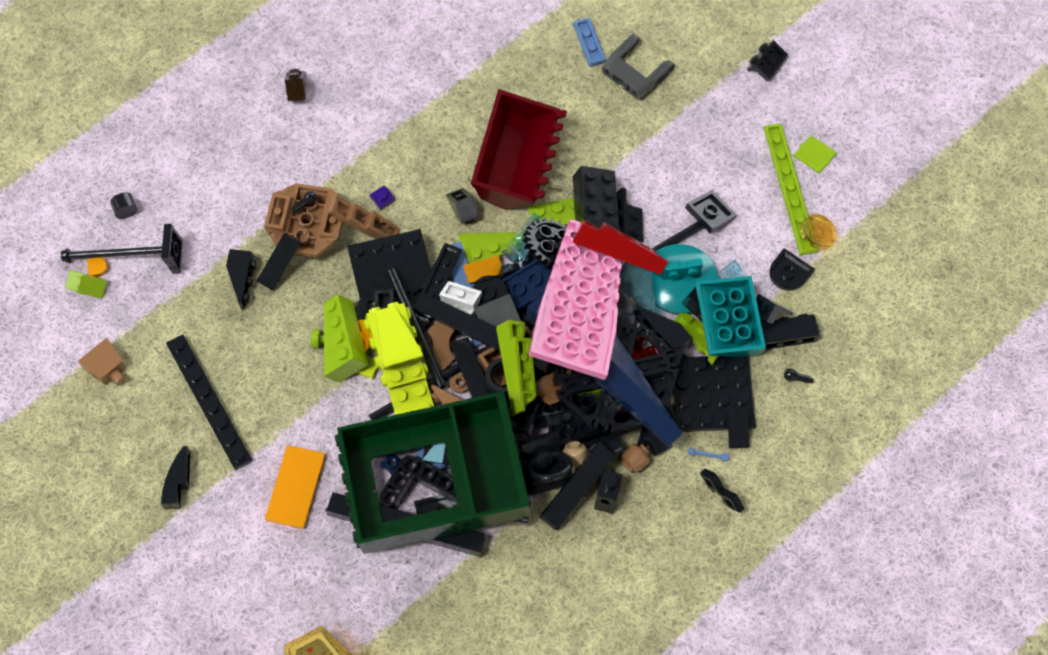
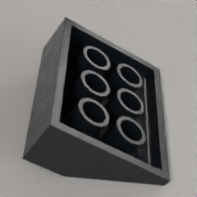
[347,229,431,303]

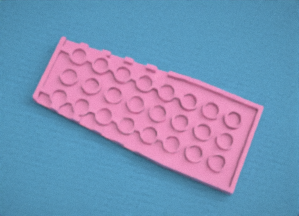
[528,219,622,380]

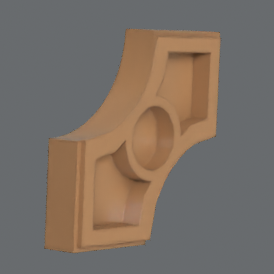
[427,322,455,372]

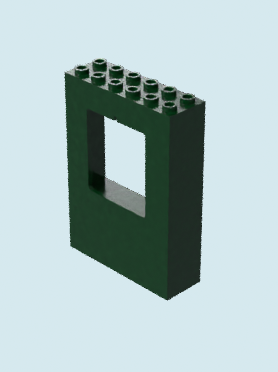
[335,391,531,554]

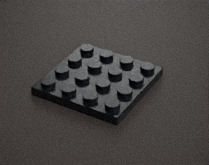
[673,356,756,432]

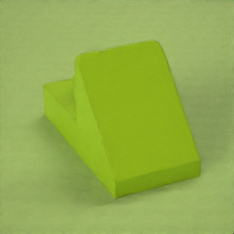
[65,270,108,298]

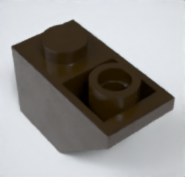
[285,69,306,101]

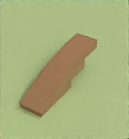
[327,196,400,239]

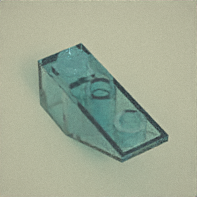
[501,212,543,263]
[620,263,656,313]

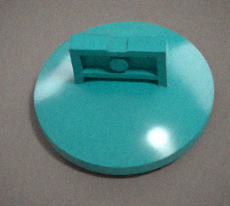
[642,244,718,315]

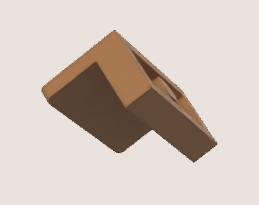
[535,367,572,405]

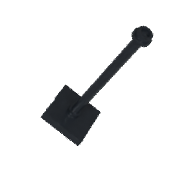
[61,224,183,274]

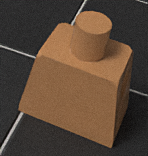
[78,338,126,386]

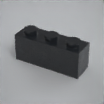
[761,313,820,350]

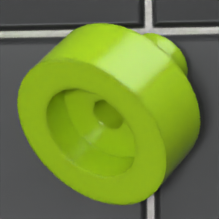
[310,329,324,348]

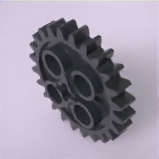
[523,217,567,270]

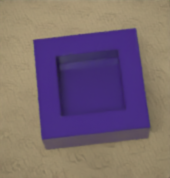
[369,185,396,211]

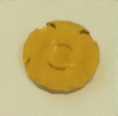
[801,214,837,249]

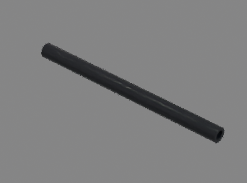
[387,268,447,389]

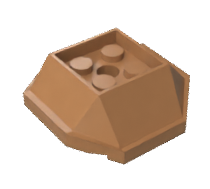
[264,183,343,258]

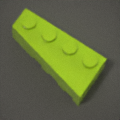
[324,294,369,382]

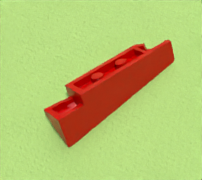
[573,219,668,274]

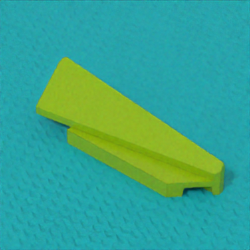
[496,320,536,415]

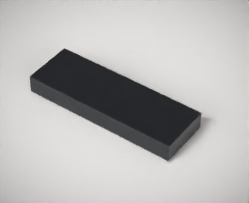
[256,232,302,291]

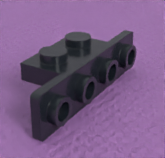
[617,187,643,243]

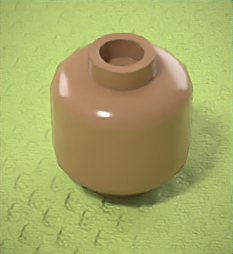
[621,444,650,473]

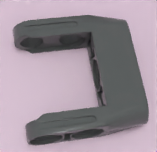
[601,33,675,100]

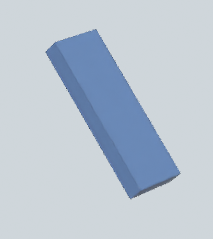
[573,17,606,67]

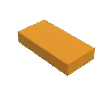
[463,255,502,283]

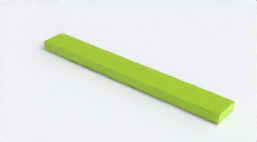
[763,123,819,256]

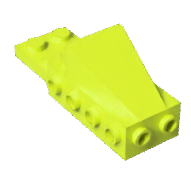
[363,302,434,415]

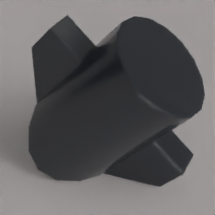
[355,299,373,320]

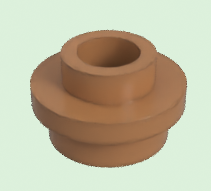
[450,374,468,393]

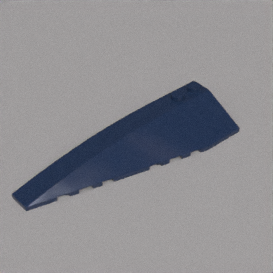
[527,293,682,448]

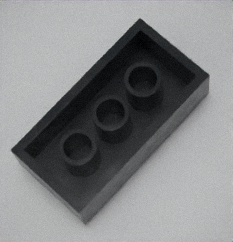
[572,166,619,230]

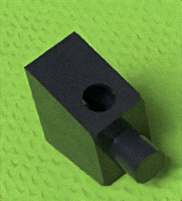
[594,470,623,514]

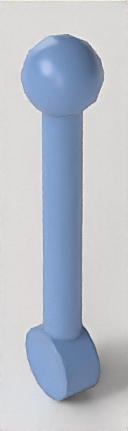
[688,448,729,461]

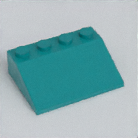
[695,276,766,357]

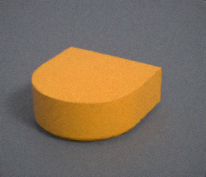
[87,257,108,277]

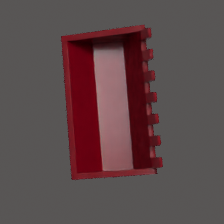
[471,89,567,210]

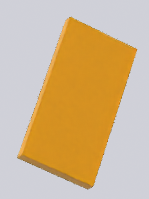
[265,445,326,530]

